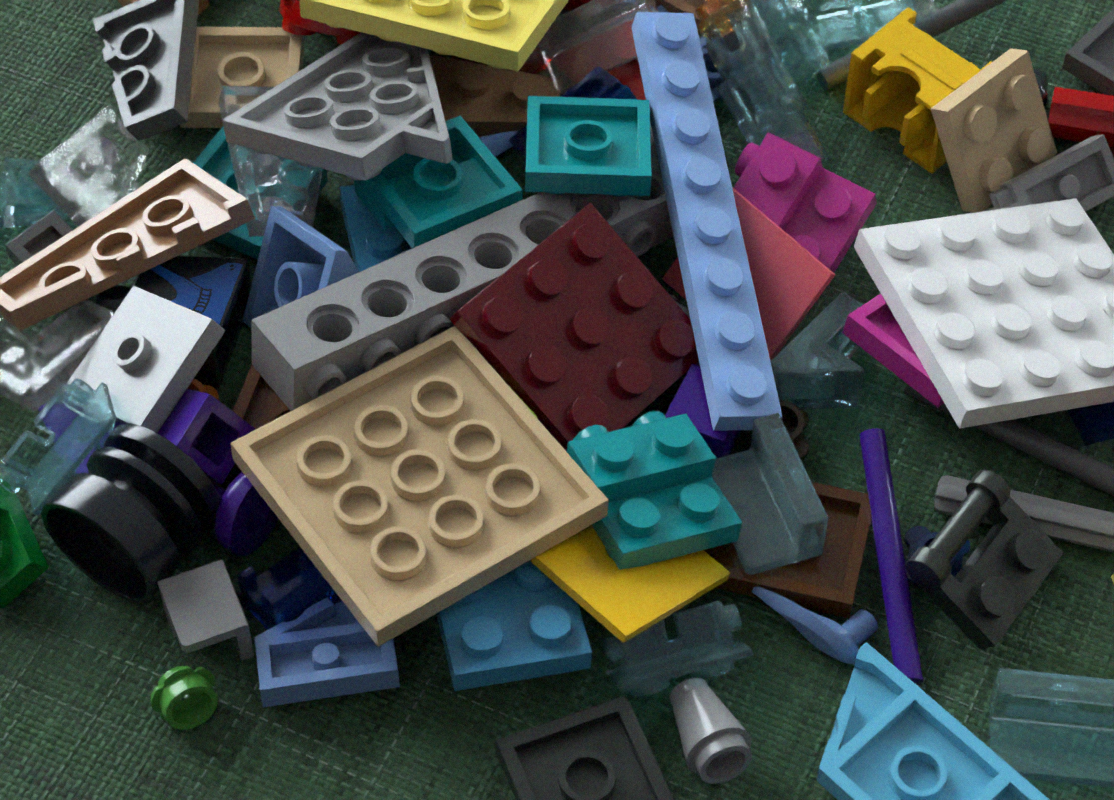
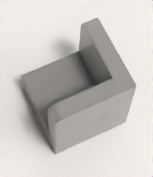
[158,560,254,661]

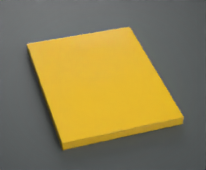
[530,525,731,643]

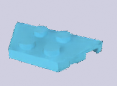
[816,642,1050,800]

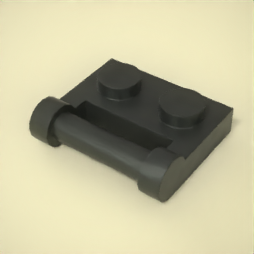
[906,469,1063,650]

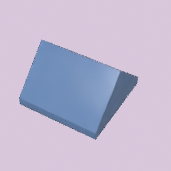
[243,206,359,328]

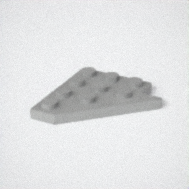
[222,32,453,181]

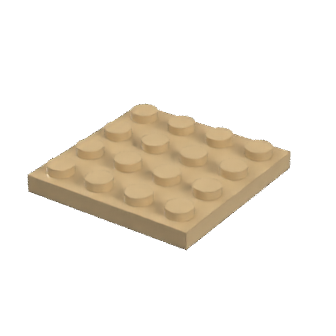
[230,326,609,647]

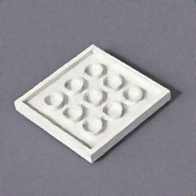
[854,198,1114,429]

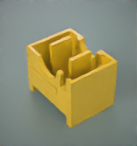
[843,7,992,174]

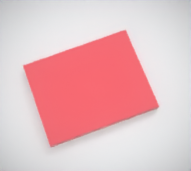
[662,187,836,360]

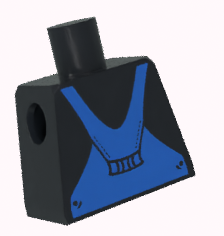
[96,256,251,390]

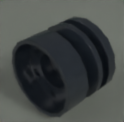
[41,423,221,603]

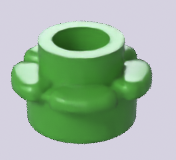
[150,666,218,730]

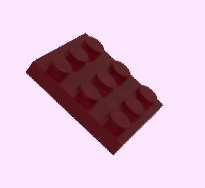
[449,202,699,451]

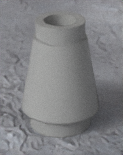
[669,678,752,784]

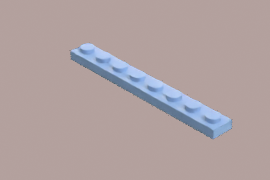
[631,12,782,431]

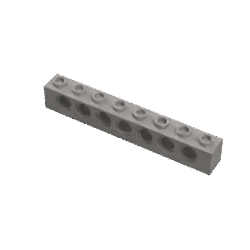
[252,142,674,411]

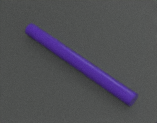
[859,428,923,685]

